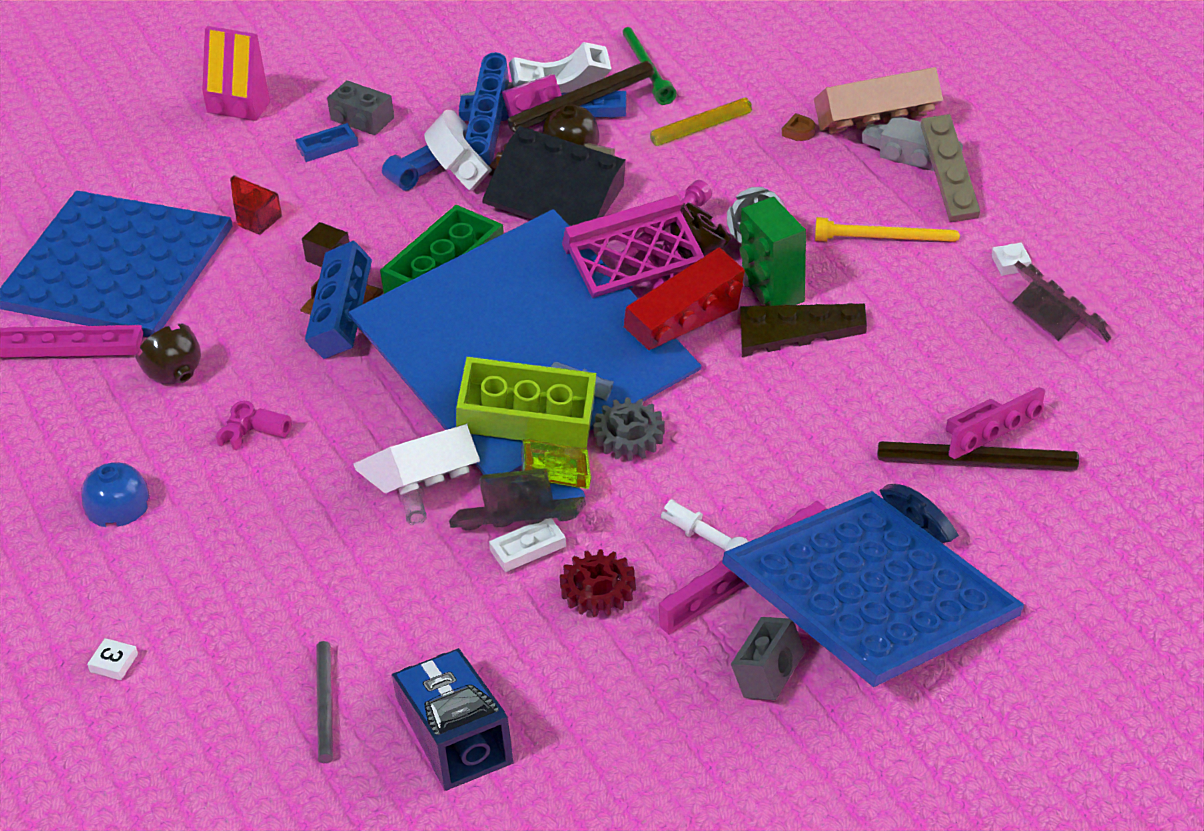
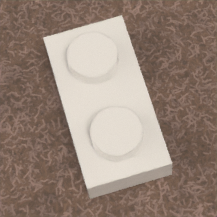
[489,516,566,572]

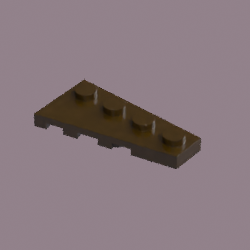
[740,303,867,357]

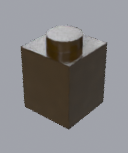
[302,222,350,267]

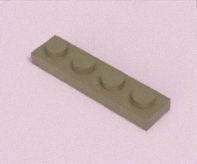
[920,114,980,222]

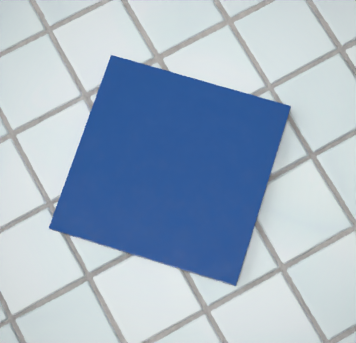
[348,209,702,485]

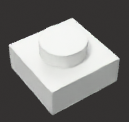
[992,242,1032,276]

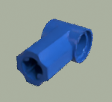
[382,145,441,191]

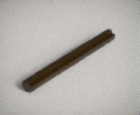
[508,61,654,133]
[877,441,1079,471]

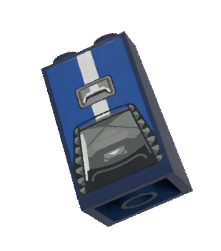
[392,648,514,791]

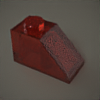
[230,175,282,235]

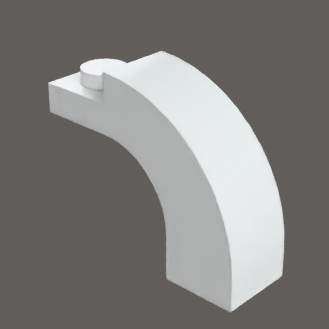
[508,42,612,93]
[424,110,492,190]

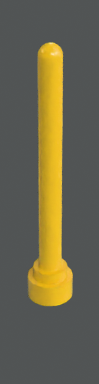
[815,217,960,242]

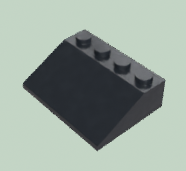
[482,126,626,226]

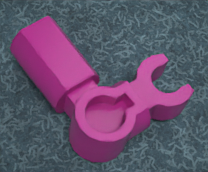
[216,401,292,450]

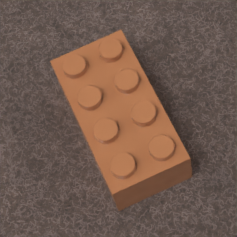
[814,67,943,134]

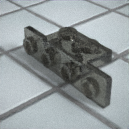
[1012,260,1111,342]
[449,468,586,530]

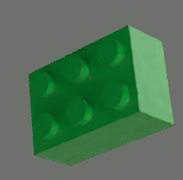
[739,196,806,306]

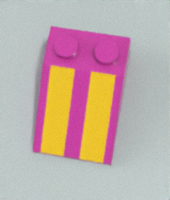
[202,26,270,121]

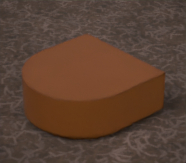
[782,113,815,141]

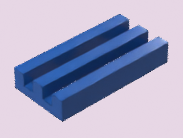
[295,123,359,162]

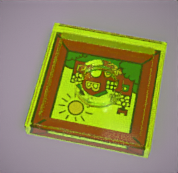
[521,439,591,489]

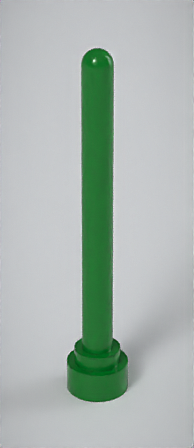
[623,27,677,105]

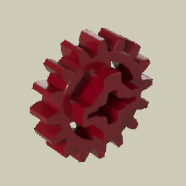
[559,549,636,617]

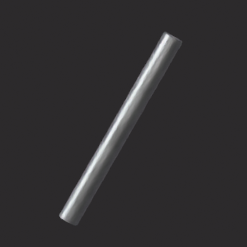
[316,641,333,763]

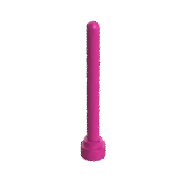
[621,180,712,258]

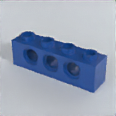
[305,240,372,359]

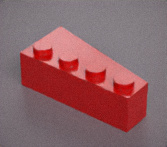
[624,247,745,350]

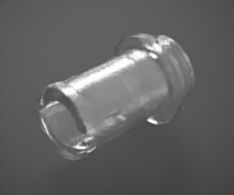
[398,484,427,525]

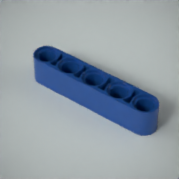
[465,52,509,166]

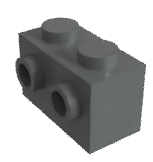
[327,80,394,135]

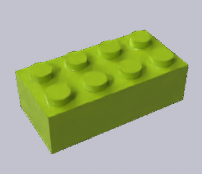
[456,357,597,449]

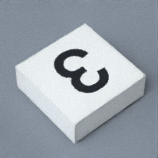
[87,638,138,680]

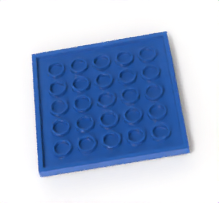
[0,190,233,337]
[722,491,1024,687]

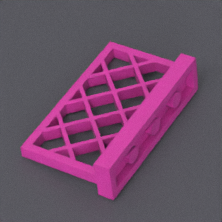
[562,195,704,298]

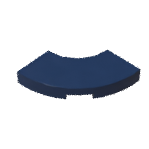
[880,484,959,543]

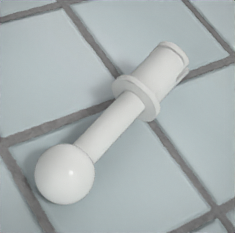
[661,499,749,551]

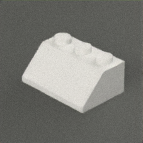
[354,424,480,495]

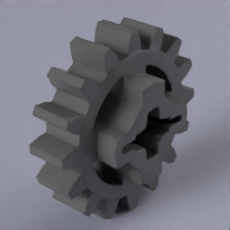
[593,397,665,461]

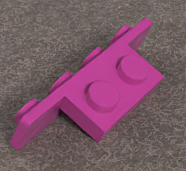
[946,387,1045,459]

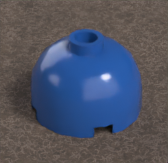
[81,462,150,527]

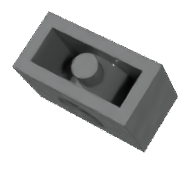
[731,617,805,700]

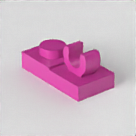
[502,74,562,117]

